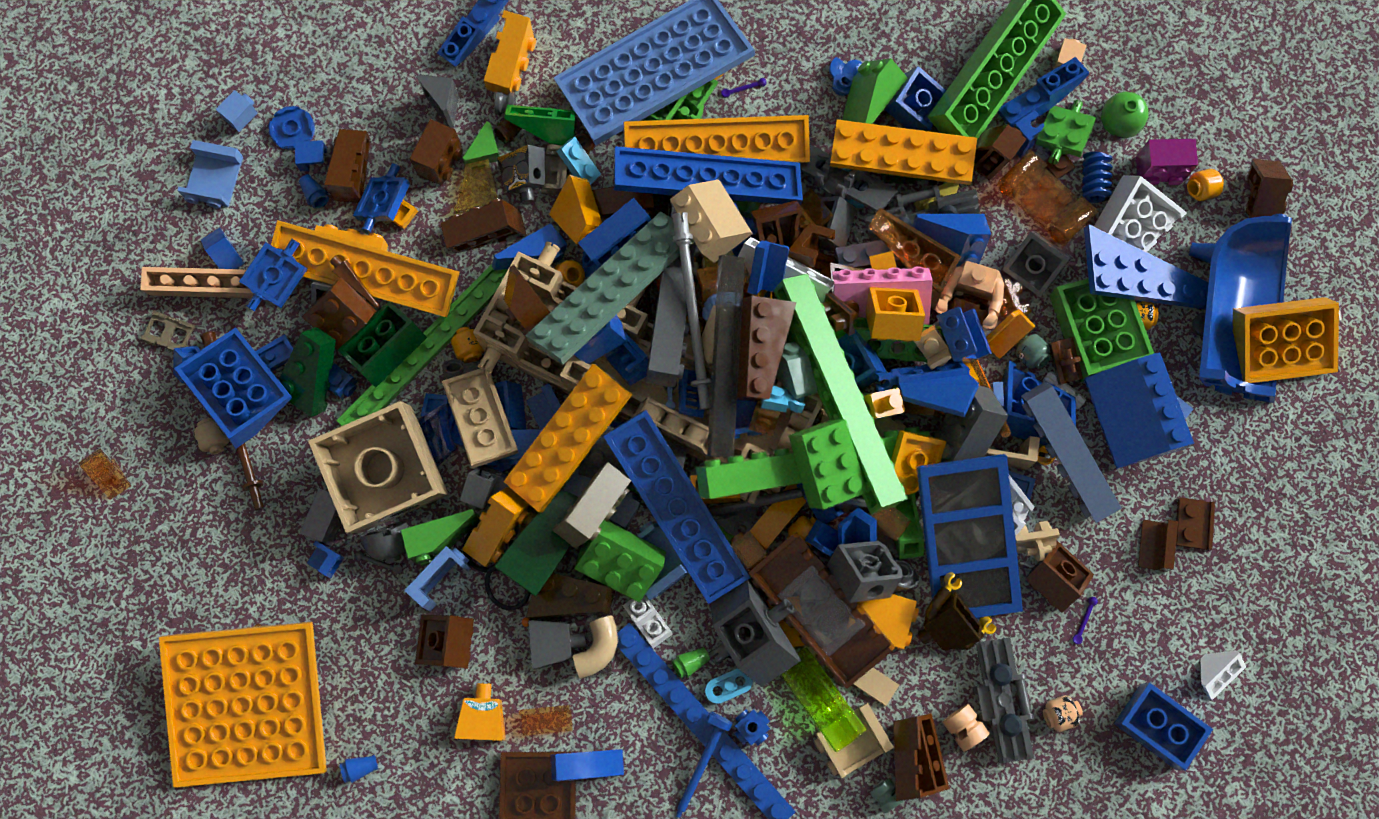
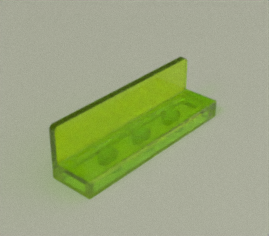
[781,647,867,752]

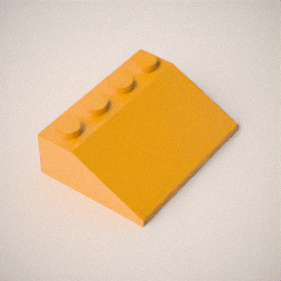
[1233,297,1339,383]

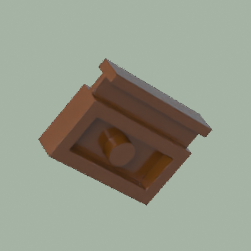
[1176,497,1215,551]

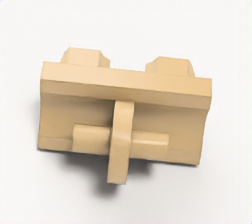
[1015,521,1060,562]

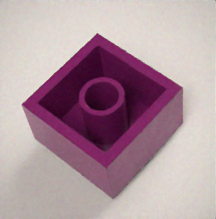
[1136,139,1198,185]

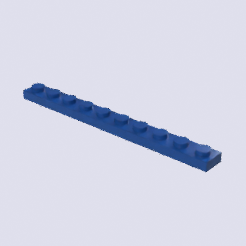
[617,623,796,819]

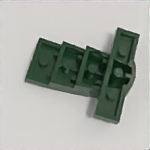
[495,491,585,597]

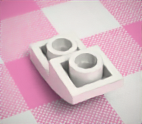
[622,595,673,648]

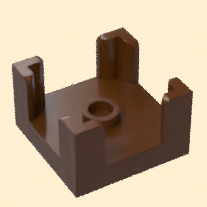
[788,223,836,271]

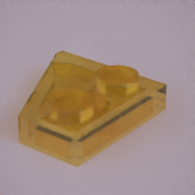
[454,159,498,215]

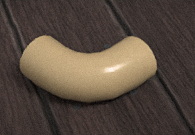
[573,616,618,679]

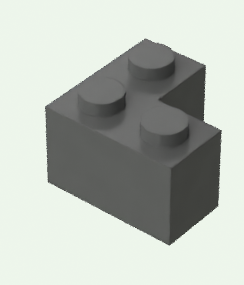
[460,465,515,510]

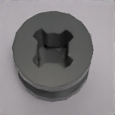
[495,92,516,115]

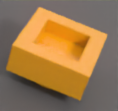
[392,200,418,229]

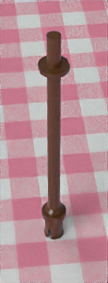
[200,331,264,511]

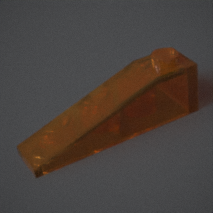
[868,208,961,294]

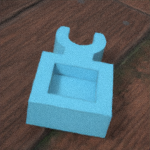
[761,386,805,413]

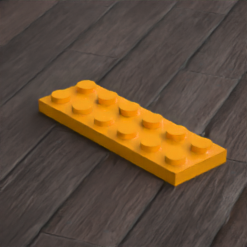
[830,119,977,185]
[503,364,632,513]

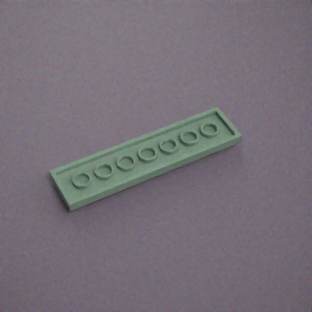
[526,212,694,365]

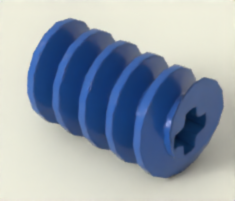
[1082,151,1113,203]

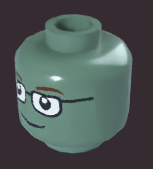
[1015,334,1051,369]

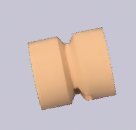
[943,704,990,752]

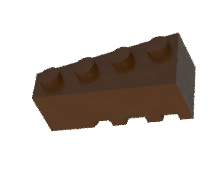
[733,296,797,402]

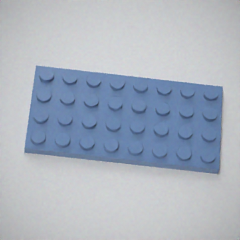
[553,0,756,145]

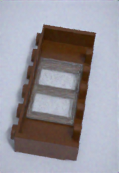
[749,532,895,689]

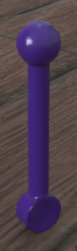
[721,78,767,98]
[1072,597,1098,644]

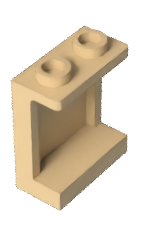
[814,703,894,779]

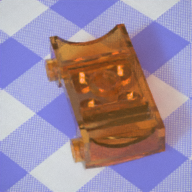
[996,149,1099,247]

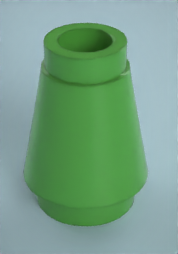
[672,647,710,678]

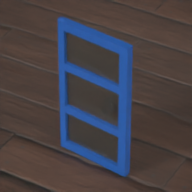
[916,454,1023,618]

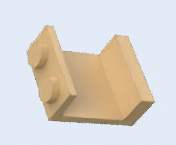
[984,436,1040,470]

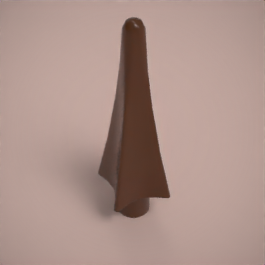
[329,255,379,308]

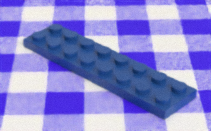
[614,146,803,206]
[603,409,750,604]

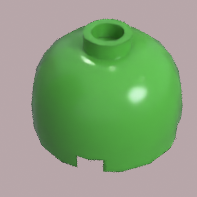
[1101,91,1149,138]

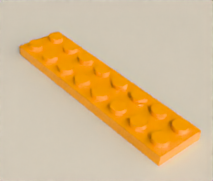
[623,115,810,163]
[271,220,460,317]

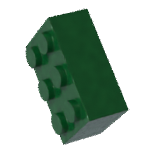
[338,301,427,388]

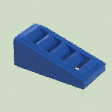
[678,369,707,418]

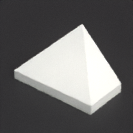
[1200,651,1246,700]

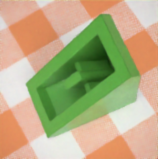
[462,121,500,168]

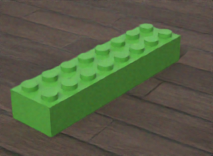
[928,0,1067,140]

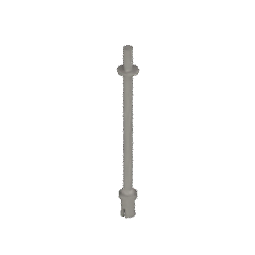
[672,212,713,409]

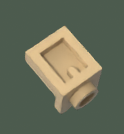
[914,325,952,369]

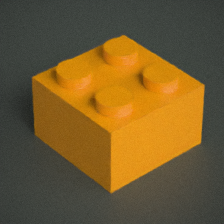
[865,287,925,342]

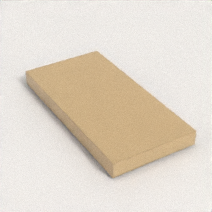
[442,369,518,468]

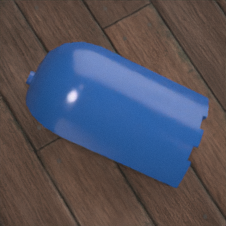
[1199,214,1292,403]

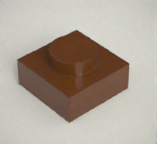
[1042,154,1076,181]

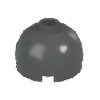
[360,521,409,564]

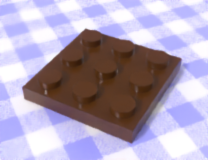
[499,752,576,819]

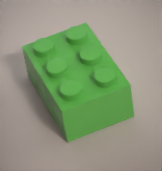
[788,419,867,509]
[575,520,666,603]

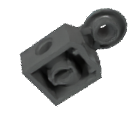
[827,541,919,603]

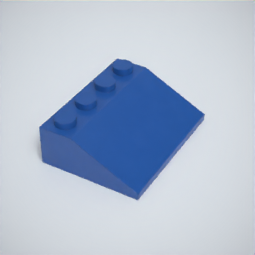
[174,327,292,449]
[1084,352,1194,469]

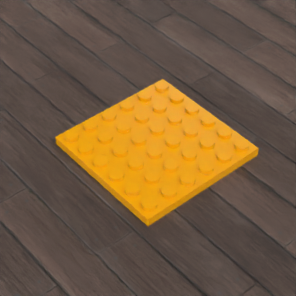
[159,622,327,788]

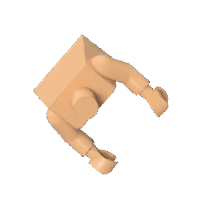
[935,261,1004,329]

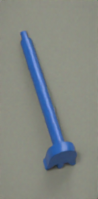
[675,711,733,818]

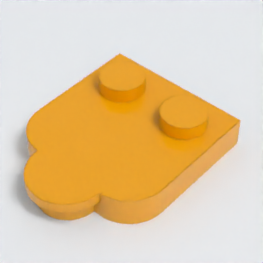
[891,430,946,494]

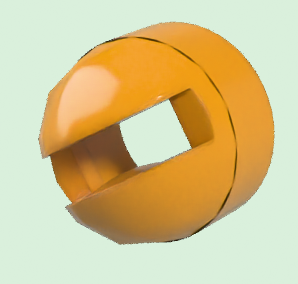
[1037,446,1055,465]

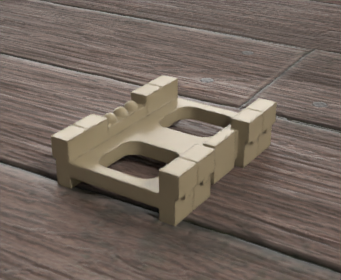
[140,310,196,353]

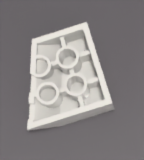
[1094,175,1187,252]

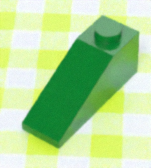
[505,105,576,146]

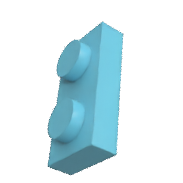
[556,137,601,185]

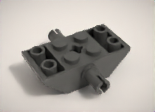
[709,577,801,687]

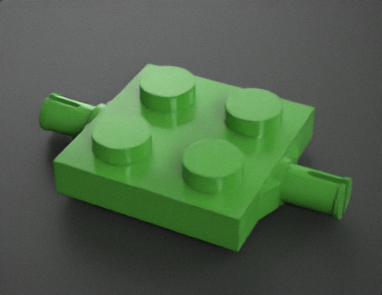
[1036,100,1096,164]

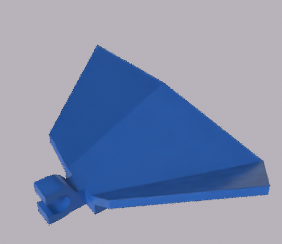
[876,358,979,417]

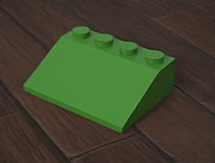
[1049,278,1154,382]

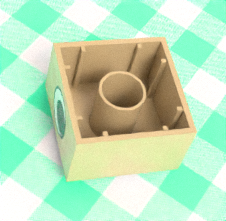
[308,401,449,534]

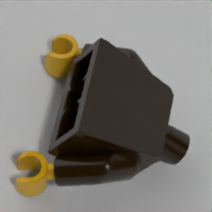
[918,572,996,651]

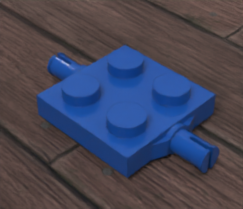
[353,163,410,234]
[239,238,307,311]

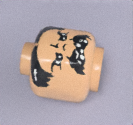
[1043,695,1083,732]

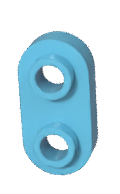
[705,668,753,704]

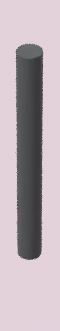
[709,487,804,516]

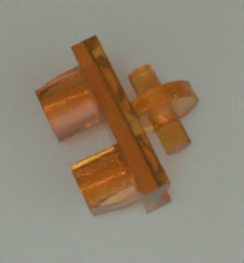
[1000,278,1032,319]

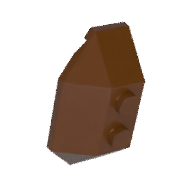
[504,264,550,337]

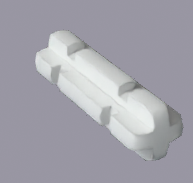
[1043,371,1086,409]

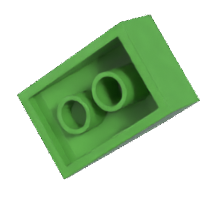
[842,58,908,124]
[401,509,481,566]

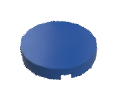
[269,106,315,150]

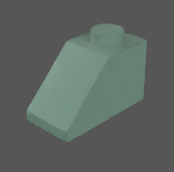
[776,342,818,399]

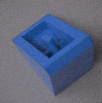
[201,227,245,269]

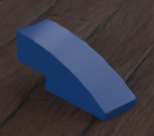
[551,749,624,781]

